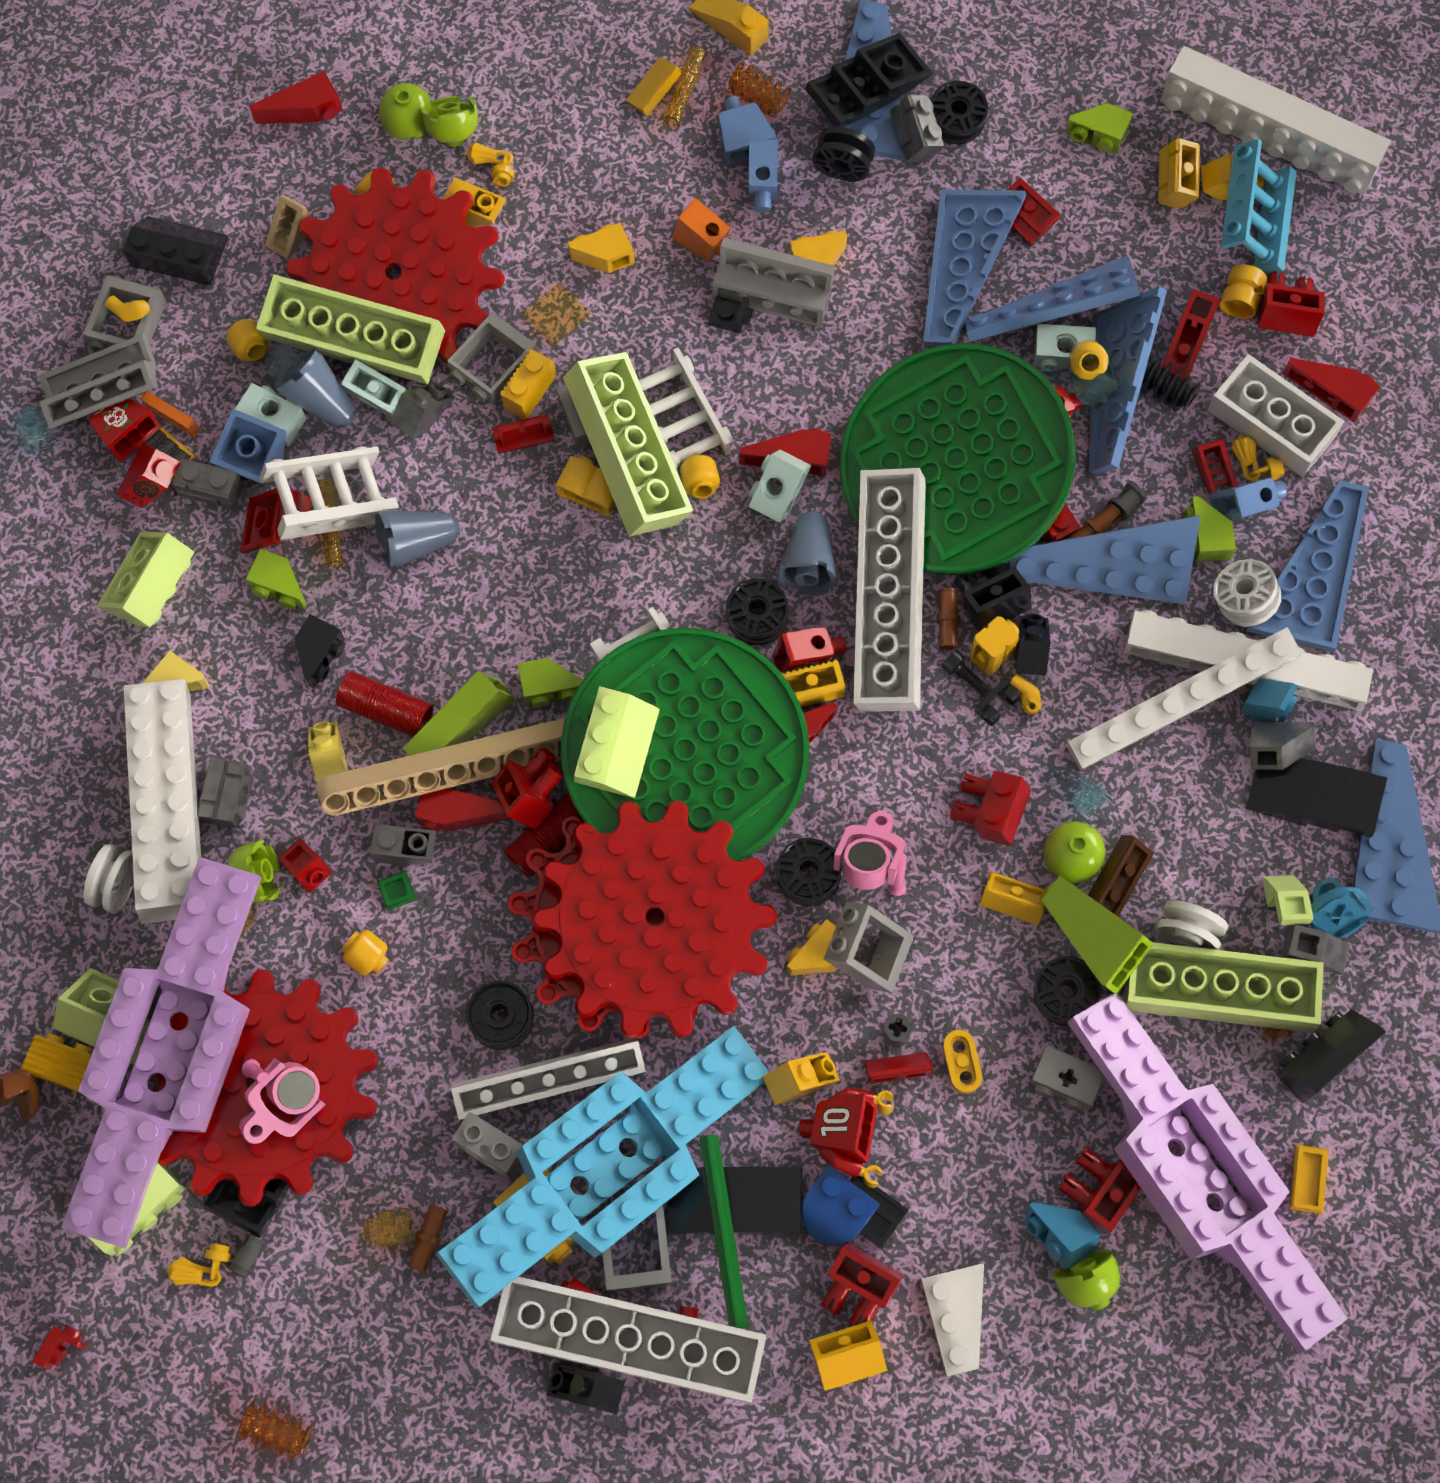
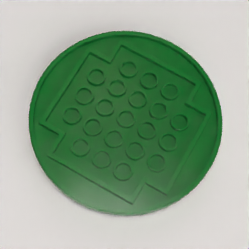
[840,343,1076,575]
[561,628,809,861]

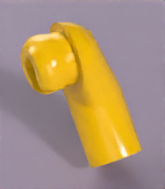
[105,296,150,322]
[1009,673,1042,715]

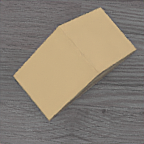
[265,194,310,259]

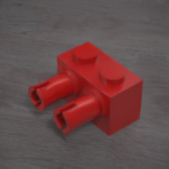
[1257,272,1325,337]
[491,746,564,830]
[950,770,1031,846]
[1057,1147,1141,1235]
[820,1243,905,1326]

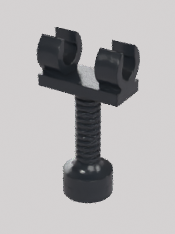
[941,649,1021,726]

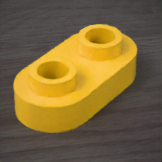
[943,1030,982,1094]

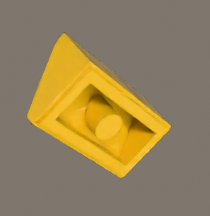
[626,57,682,117]
[980,871,1046,925]

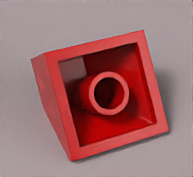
[240,488,311,553]

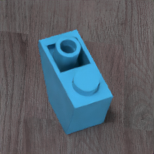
[1240,678,1298,722]
[1024,1202,1100,1270]

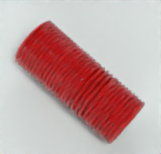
[336,671,434,737]
[504,791,584,878]

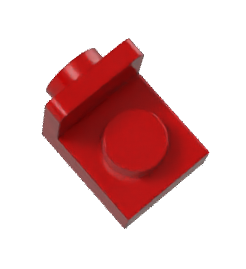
[1040,504,1081,543]
[277,838,332,892]
[32,1324,88,1370]

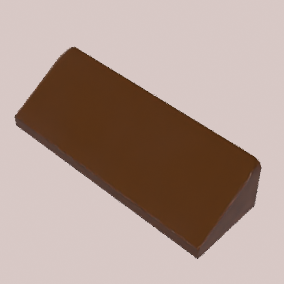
[1088,835,1154,917]

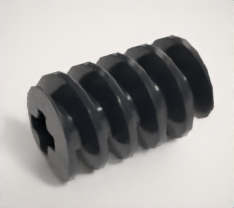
[1142,356,1201,413]

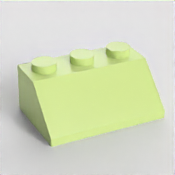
[97,532,194,628]
[574,686,660,799]
[52,968,150,1065]
[87,1162,186,1256]

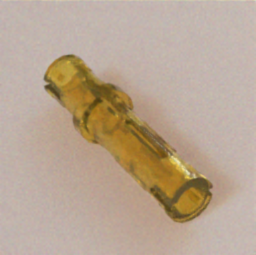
[664,45,707,127]
[317,479,344,568]

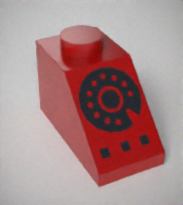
[116,443,181,508]

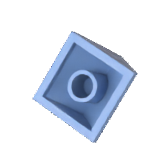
[209,409,286,485]

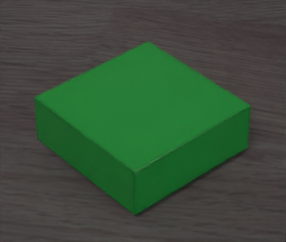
[377,870,417,911]

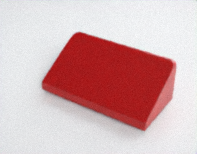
[865,1052,932,1084]

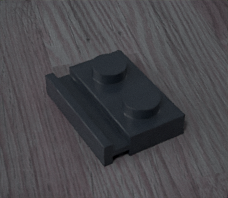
[850,1176,909,1249]

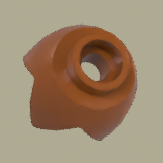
[0,1069,40,1123]

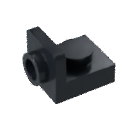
[708,296,753,334]

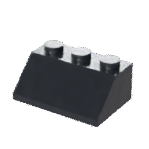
[122,216,228,286]
[1276,1009,1386,1103]

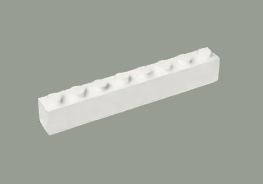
[1123,610,1373,711]
[1065,627,1302,771]

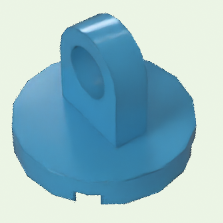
[1310,878,1372,938]

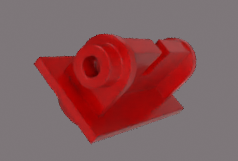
[492,414,555,454]

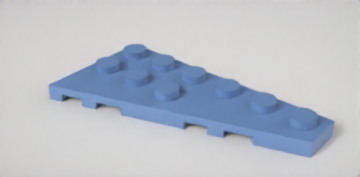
[829,0,906,161]
[923,190,1026,347]
[965,255,1141,342]
[1089,286,1167,475]
[1245,480,1369,653]
[1009,515,1201,605]
[1353,739,1440,934]

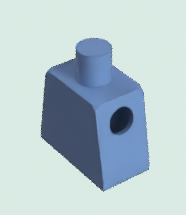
[718,96,777,166]
[749,140,778,213]
[1209,477,1287,520]

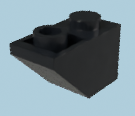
[294,614,345,689]
[1015,614,1051,676]
[546,1363,626,1414]

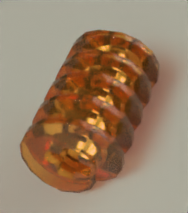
[728,61,792,117]
[239,1398,315,1461]

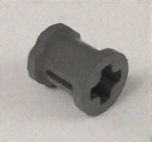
[1107,481,1147,520]
[882,1014,912,1047]

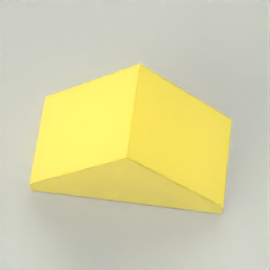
[143,651,209,691]

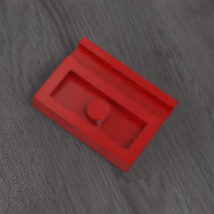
[1008,177,1061,246]

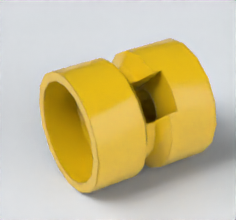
[1219,264,1267,319]

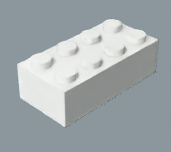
[1207,354,1345,478]

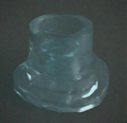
[1069,774,1113,817]

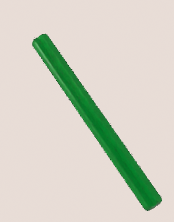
[700,1134,748,1329]

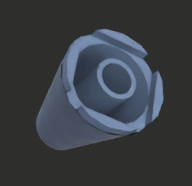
[275,347,356,428]
[375,510,460,569]
[777,511,837,596]

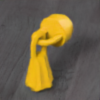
[466,143,515,187]
[1231,435,1284,482]
[167,1243,232,1287]

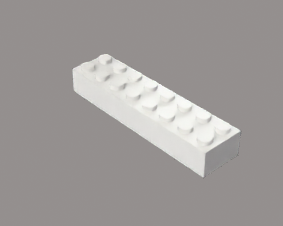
[1160,46,1391,196]
[853,468,926,712]
[124,679,201,924]
[490,1277,767,1404]

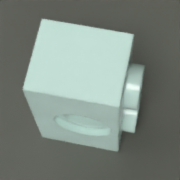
[1033,324,1096,373]
[341,359,407,418]
[235,383,306,447]
[748,450,811,523]

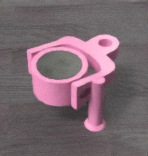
[833,811,907,896]
[239,1058,326,1144]

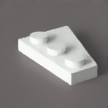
[921,1263,984,1377]

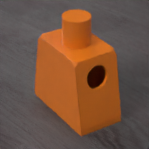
[672,198,730,263]

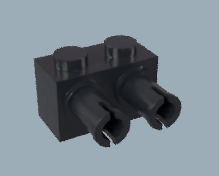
[954,566,1032,633]

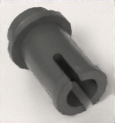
[228,1233,265,1278]

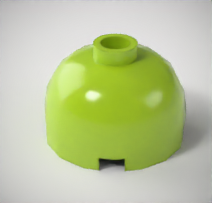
[379,83,432,140]
[421,96,478,147]
[1043,821,1106,884]
[227,840,281,903]
[1053,1249,1121,1311]

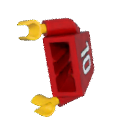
[799,1087,893,1188]

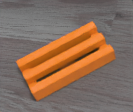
[140,392,200,438]

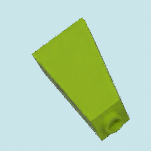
[402,670,517,756]
[1041,875,1154,995]

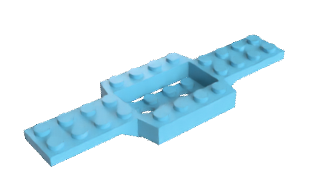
[435,1026,769,1309]

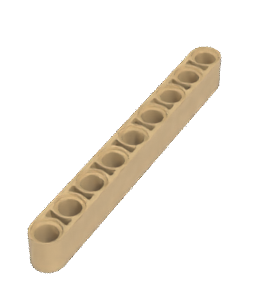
[316,718,565,816]

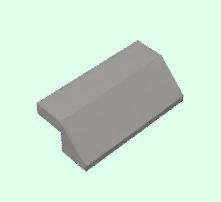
[712,238,835,327]
[38,334,156,429]

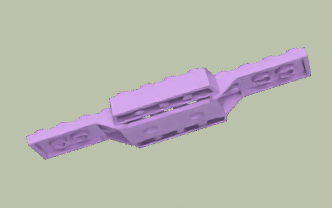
[61,857,261,1248]
[1067,993,1348,1354]

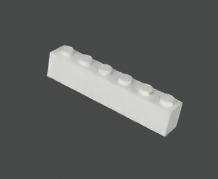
[451,1038,646,1120]

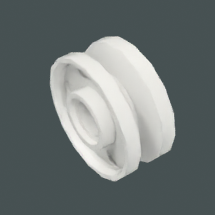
[1213,559,1281,627]
[83,844,134,914]
[1156,900,1228,950]

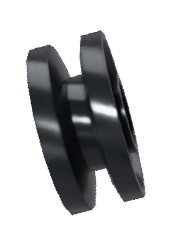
[930,80,988,145]
[812,126,876,182]
[726,578,789,645]
[776,837,841,907]
[1034,956,1102,1026]
[466,980,534,1051]

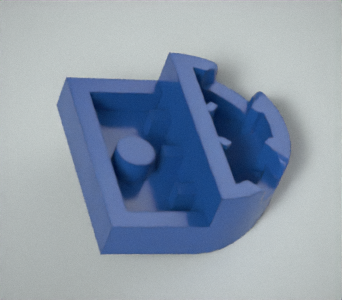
[802,1165,880,1246]

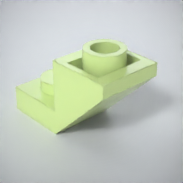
[1262,875,1314,925]

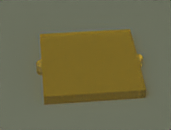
[522,283,591,346]

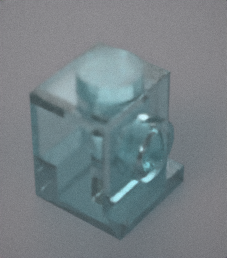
[13,406,56,455]

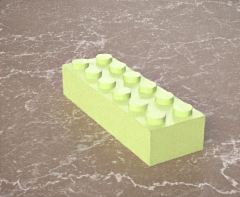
[256,274,445,385]
[563,352,693,537]
[1124,942,1324,1033]

